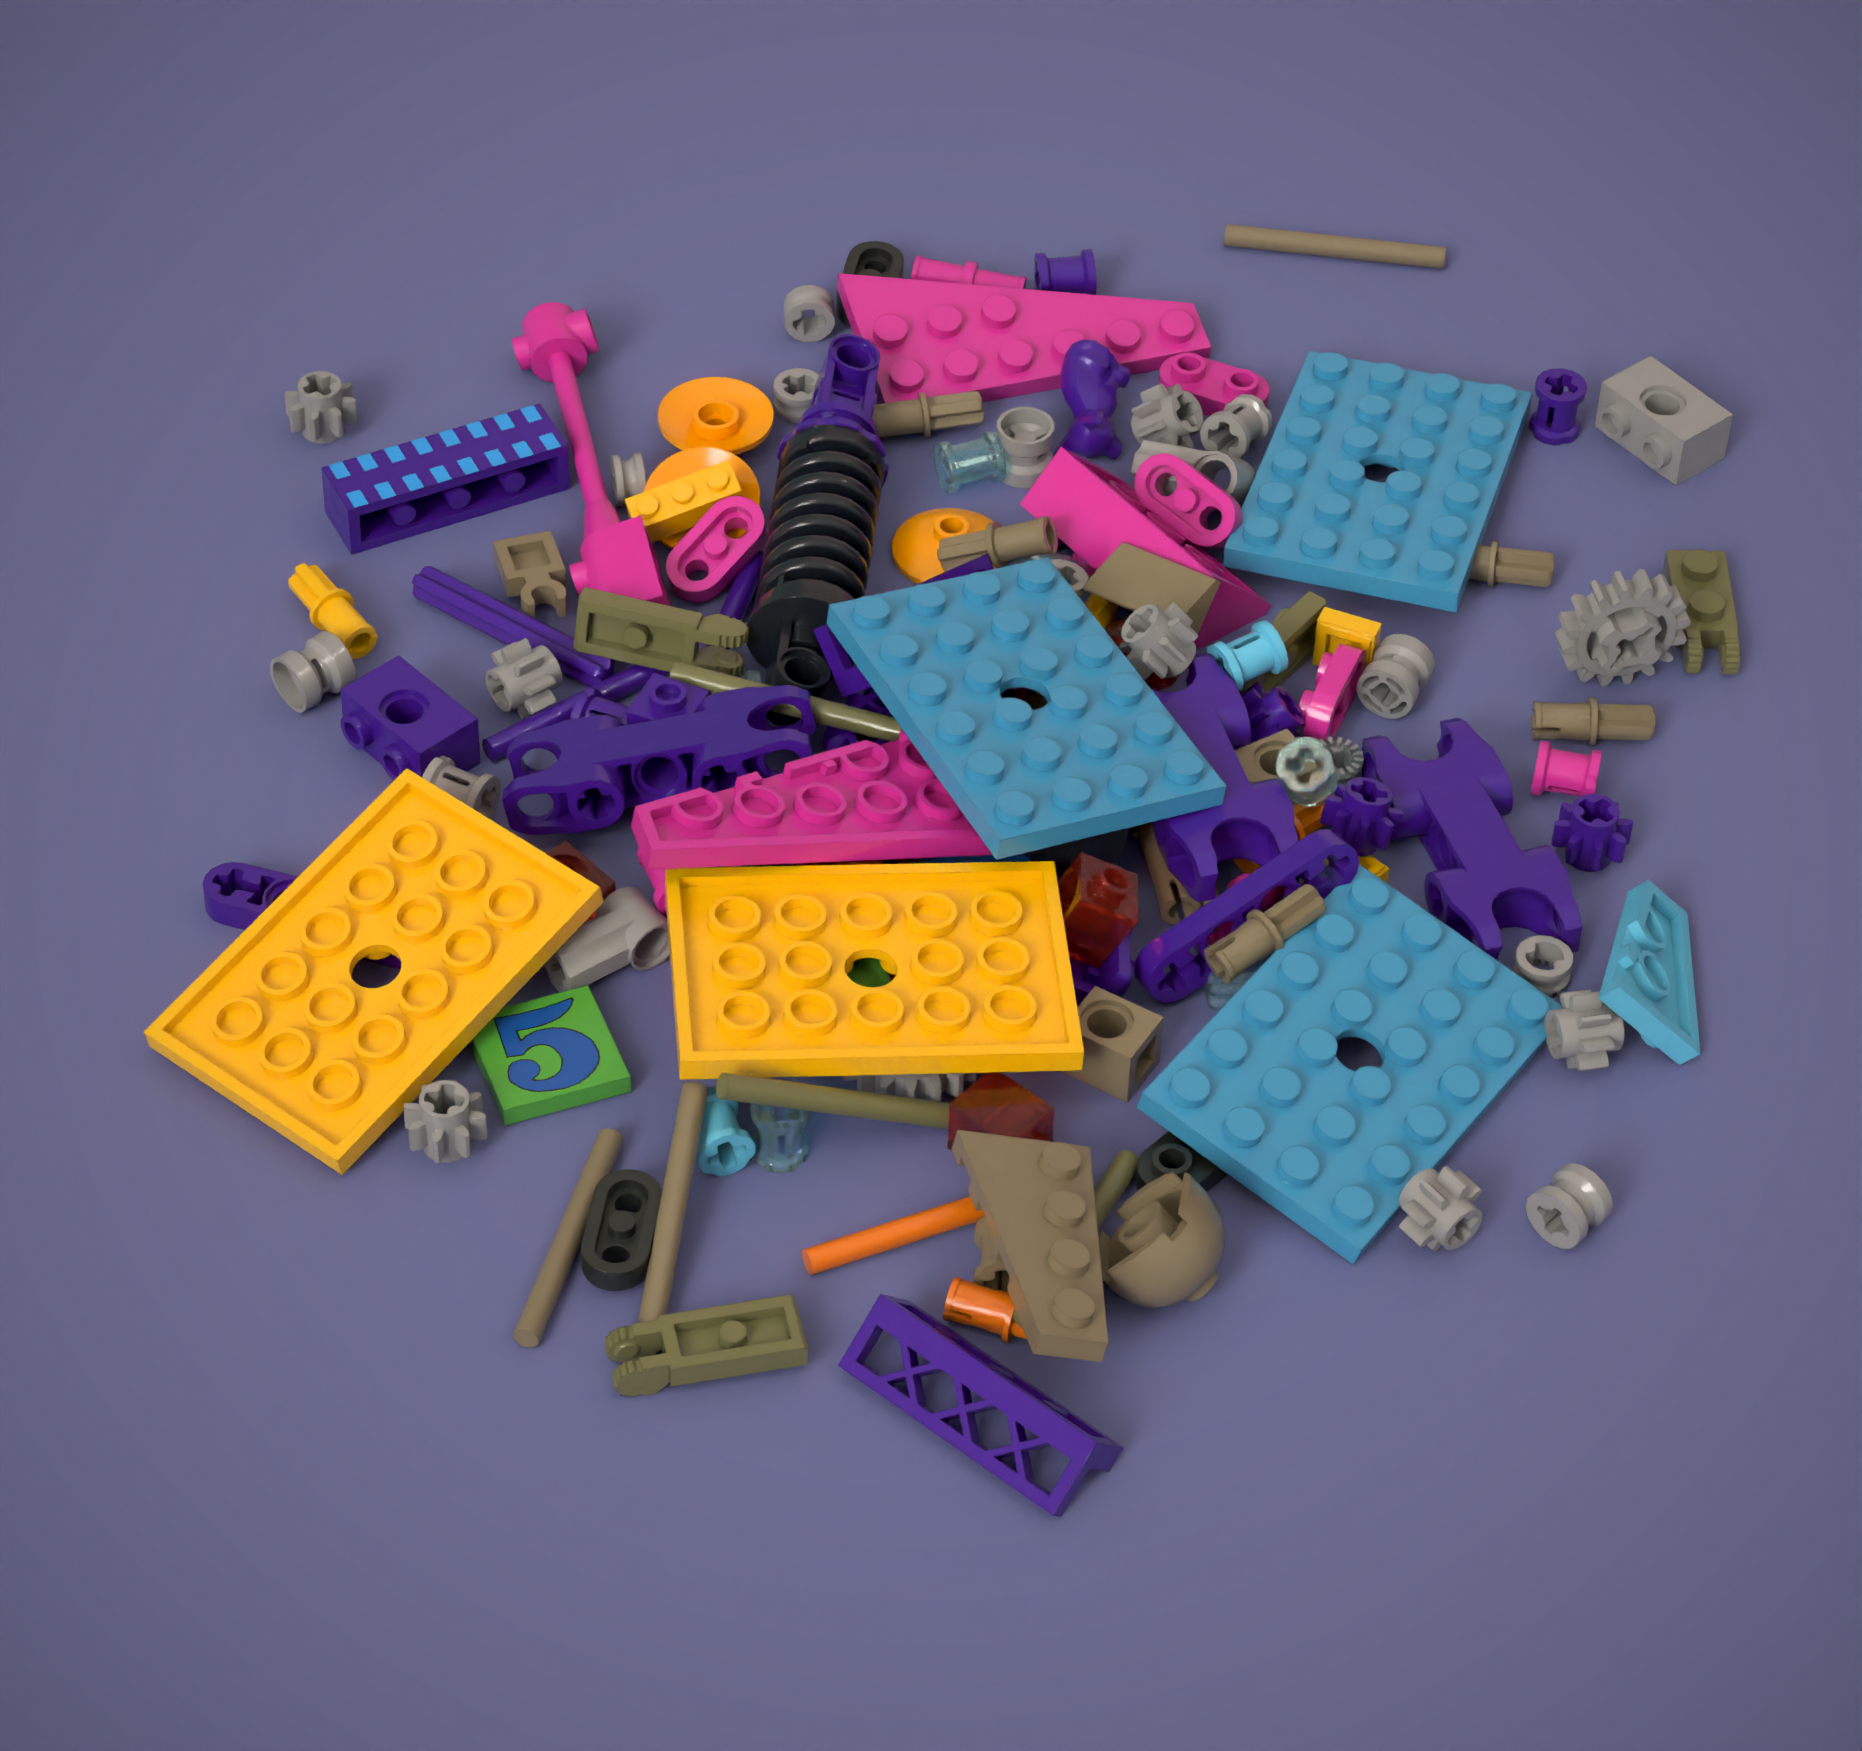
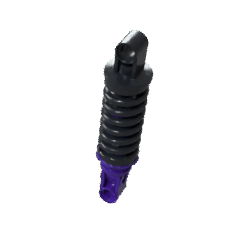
[747,334,889,726]

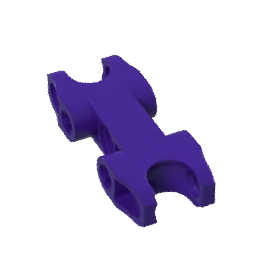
[1152,653,1300,902]
[502,685,816,835]
[1361,718,1583,961]

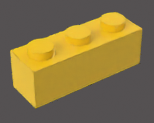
[624,460,743,543]

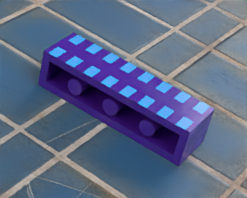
[321,403,570,555]

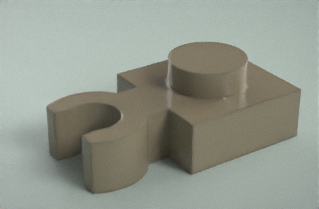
[493,531,567,618]

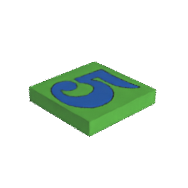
[468,985,631,1126]

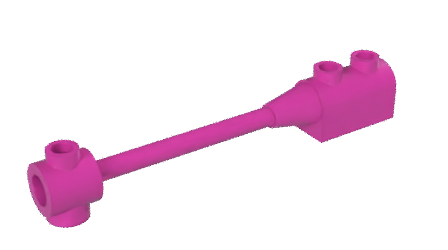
[511,302,670,606]

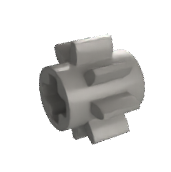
[285,371,358,444]
[1131,383,1203,448]
[1119,603,1198,680]
[485,638,562,719]
[1544,989,1624,1072]
[403,1080,488,1163]
[1399,1166,1482,1252]

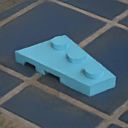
[1598,880,1701,1066]

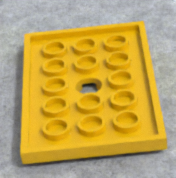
[144,768,604,1175]
[664,861,1084,1080]

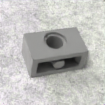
[1595,356,1733,486]

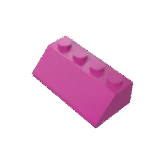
[1020,447,1272,649]

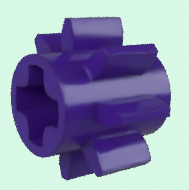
[1241,683,1305,744]
[1320,777,1404,857]
[1551,794,1633,872]

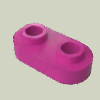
[1159,352,1270,416]
[1134,453,1242,549]
[666,496,767,602]
[1299,643,1366,743]

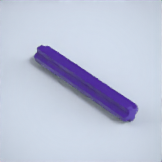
[412,566,616,687]

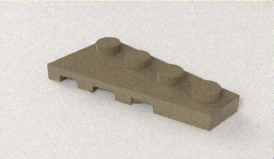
[952,1130,1108,1362]

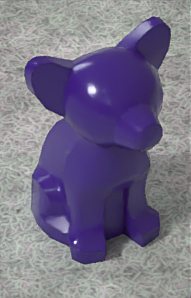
[1053,340,1131,460]

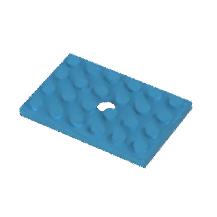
[1223,351,1532,612]
[826,558,1226,860]
[1136,864,1562,1265]

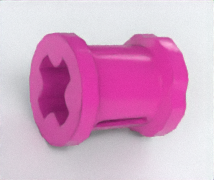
[1531,740,1602,797]

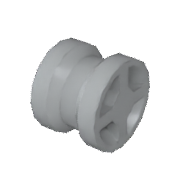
[1526,1163,1613,1249]

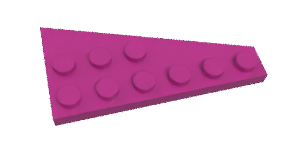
[837,273,1211,404]
[631,730,992,869]

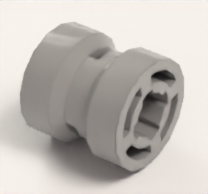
[995,407,1054,489]
[270,631,356,713]
[1356,634,1435,719]

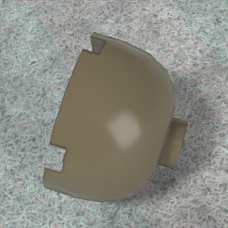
[1098,1172,1226,1309]

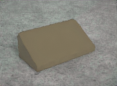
[1083,542,1221,634]

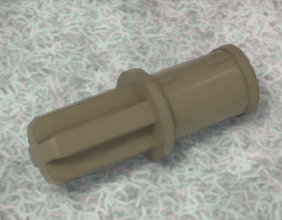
[872,391,984,438]
[937,516,1058,572]
[1469,540,1555,588]
[1531,697,1656,746]
[1204,884,1327,984]

